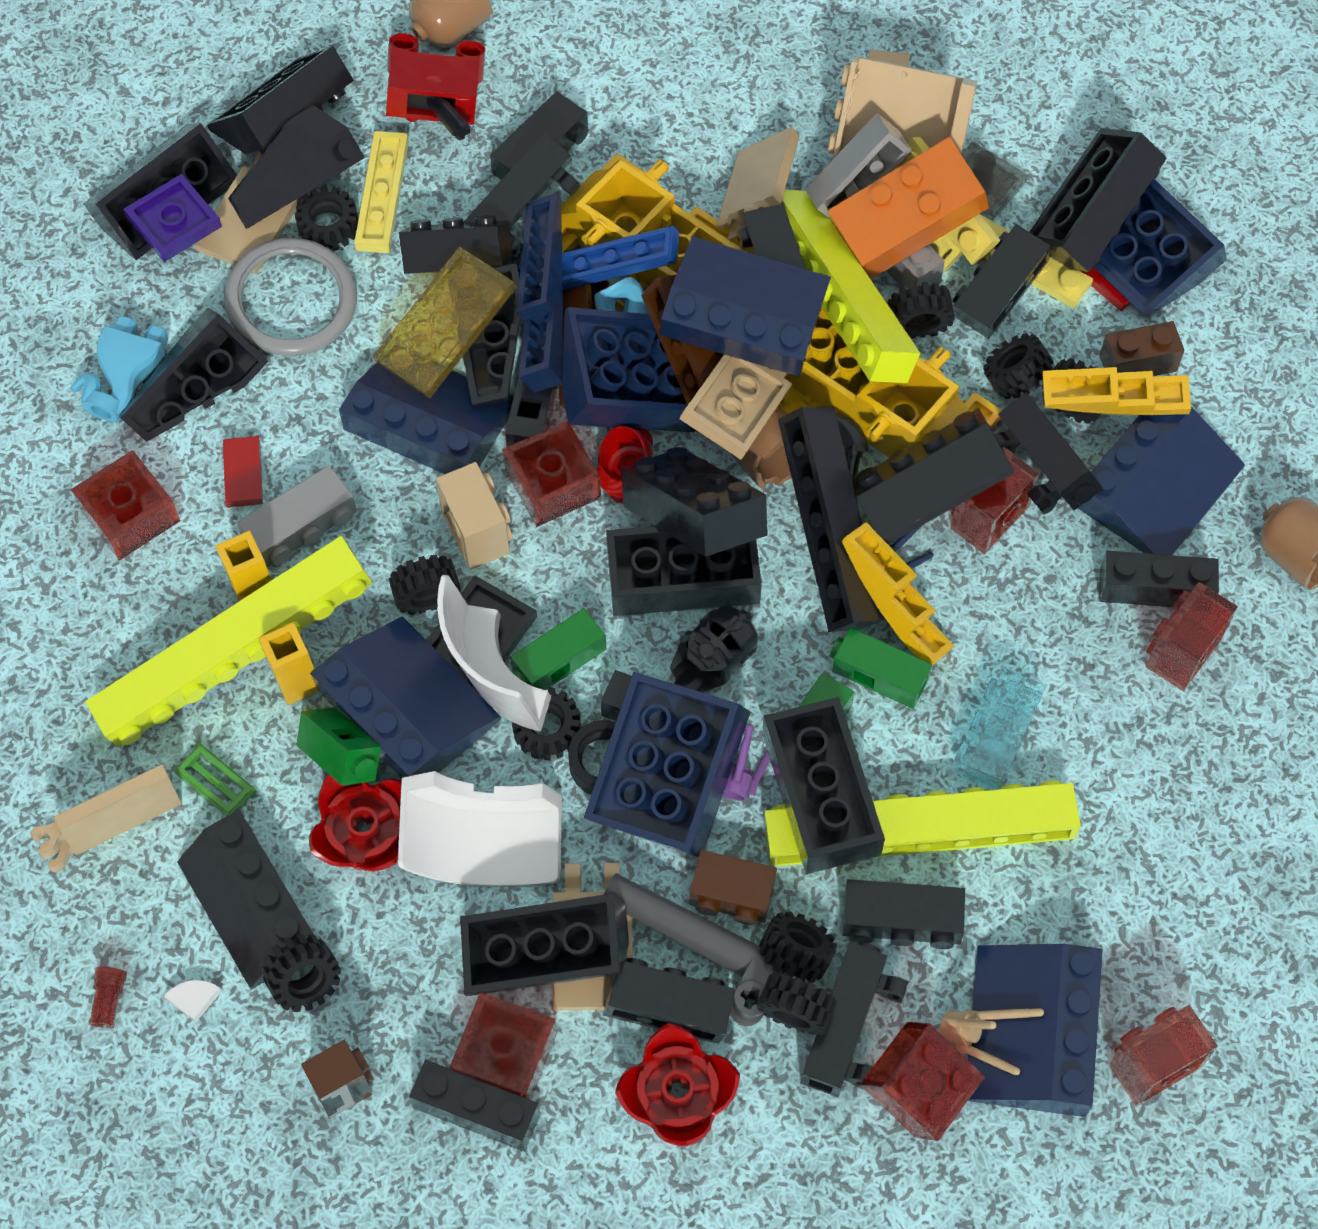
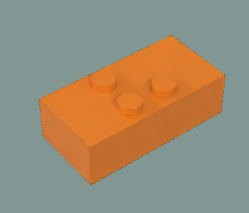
[827,136,989,279]

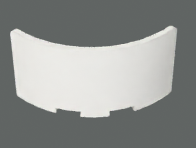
[437,575,551,731]
[398,771,562,886]

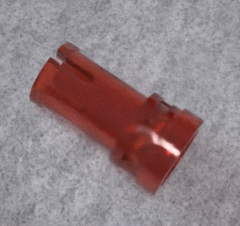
[88,967,127,1028]

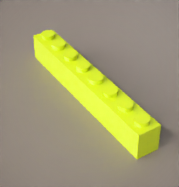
[781,189,920,383]
[85,535,373,747]
[764,780,1081,866]

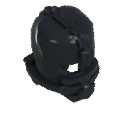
[670,605,758,693]

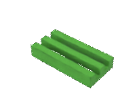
[174,743,257,816]

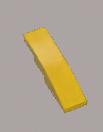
[1042,367,1191,415]
[842,522,954,666]

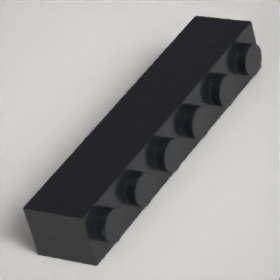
[778,407,885,632]

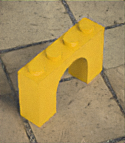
[215,530,319,706]

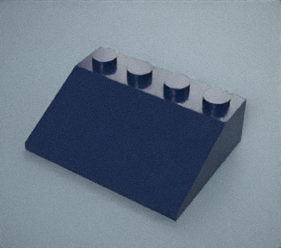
[1093,180,1227,319]
[660,236,831,377]
[562,307,696,432]
[339,346,514,474]
[1078,407,1245,555]
[310,616,502,778]
[584,672,751,858]
[964,944,1103,1117]

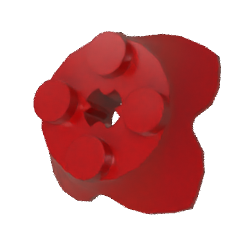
[309,774,402,872]
[615,1023,740,1147]

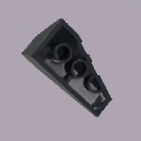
[228,105,365,229]
[448,263,521,408]
[119,308,268,442]

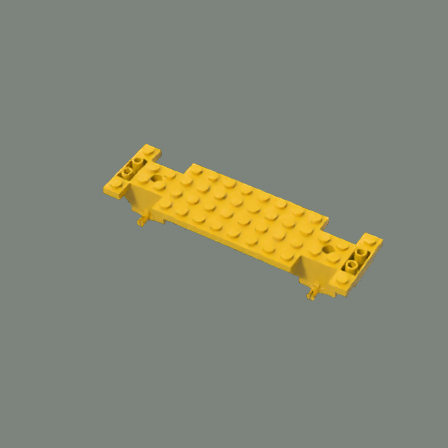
[561,153,1002,457]

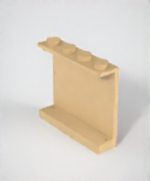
[825,56,978,167]

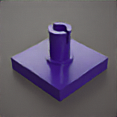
[124,174,222,262]

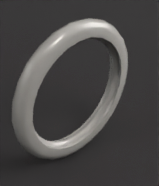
[224,238,357,356]

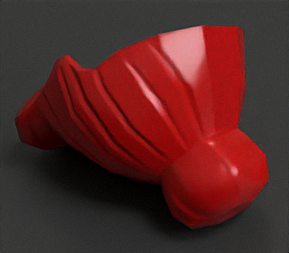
[590,426,653,504]

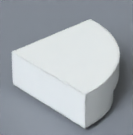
[164,980,222,1022]

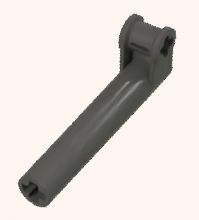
[604,873,786,1027]

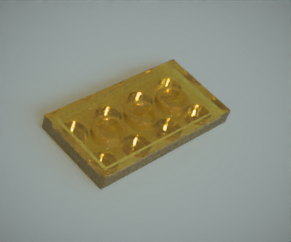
[373,246,517,398]

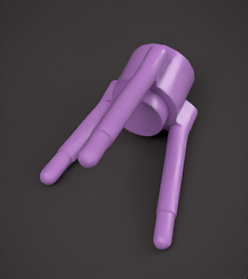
[723,724,770,802]

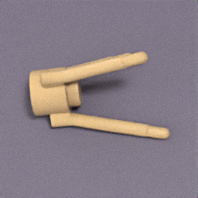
[940,1008,1044,1075]

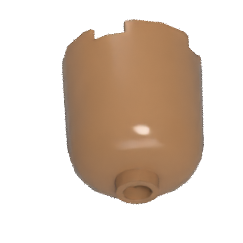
[409,0,493,48]
[730,405,792,489]
[1260,497,1318,590]

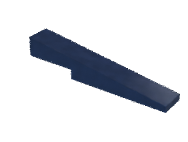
[516,193,564,393]

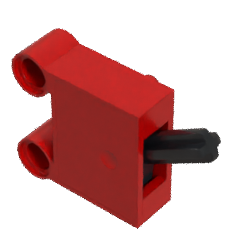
[386,33,486,140]

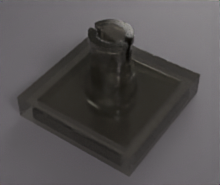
[962,141,1028,221]

